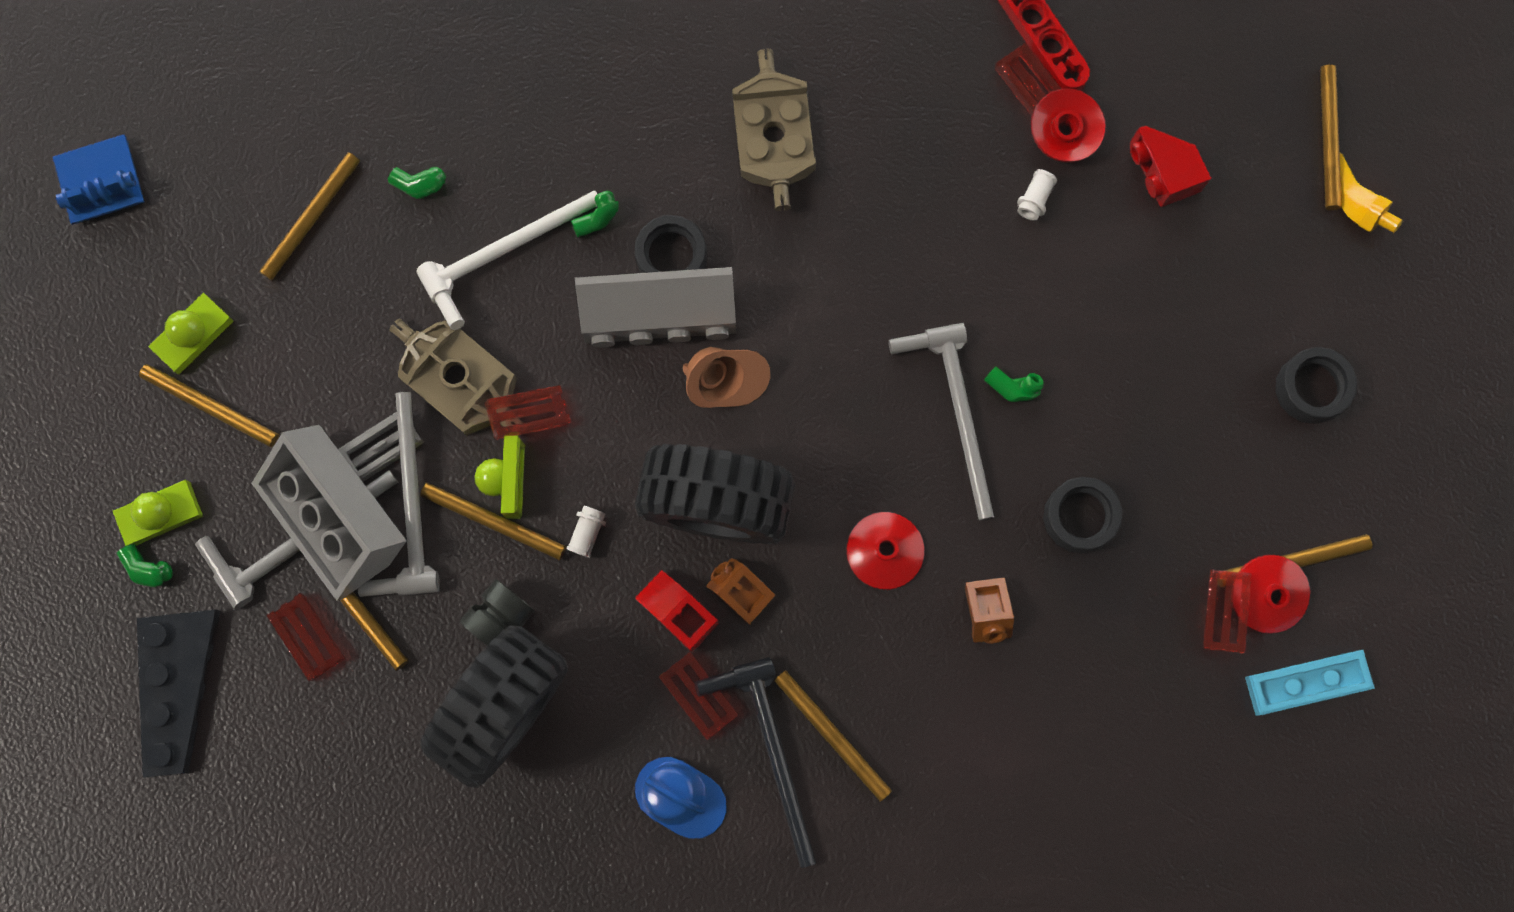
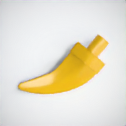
[1339,152,1403,233]

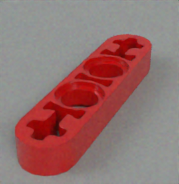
[998,0,1090,91]

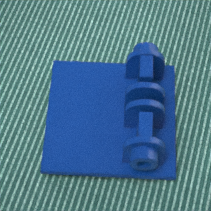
[53,134,145,225]

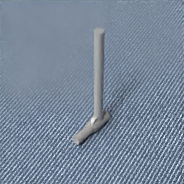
[888,323,994,520]
[358,392,440,597]
[195,470,398,610]

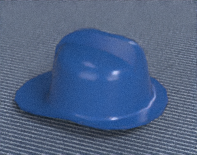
[635,757,726,839]

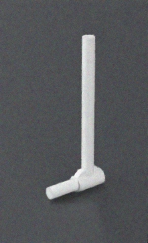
[416,190,597,330]

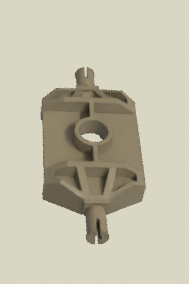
[732,49,816,211]
[389,319,527,437]

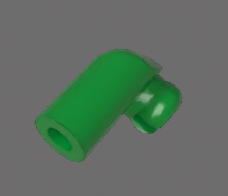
[388,167,446,199]
[571,190,619,238]
[117,544,173,588]

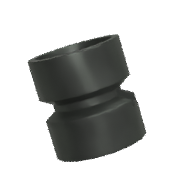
[459,578,535,646]

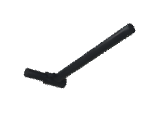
[694,657,816,868]

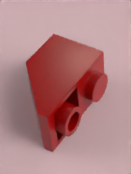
[1130,126,1211,207]
[635,570,719,652]

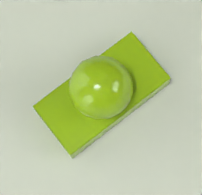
[148,293,233,375]
[474,436,525,519]
[112,480,204,546]

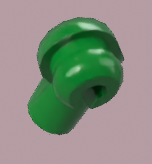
[984,366,1044,402]

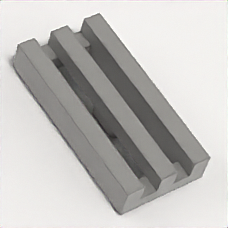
[338,412,424,482]

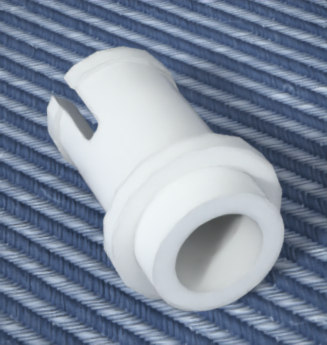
[1017,170,1057,220]
[567,506,606,558]

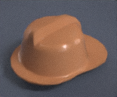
[682,347,770,408]

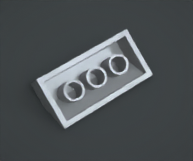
[575,267,736,348]
[251,425,406,601]

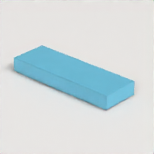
[1245,650,1375,716]

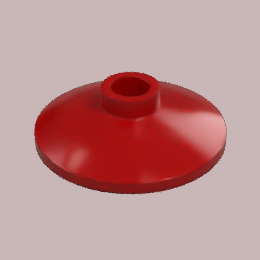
[1031,88,1105,163]
[847,512,924,590]
[1231,555,1310,633]

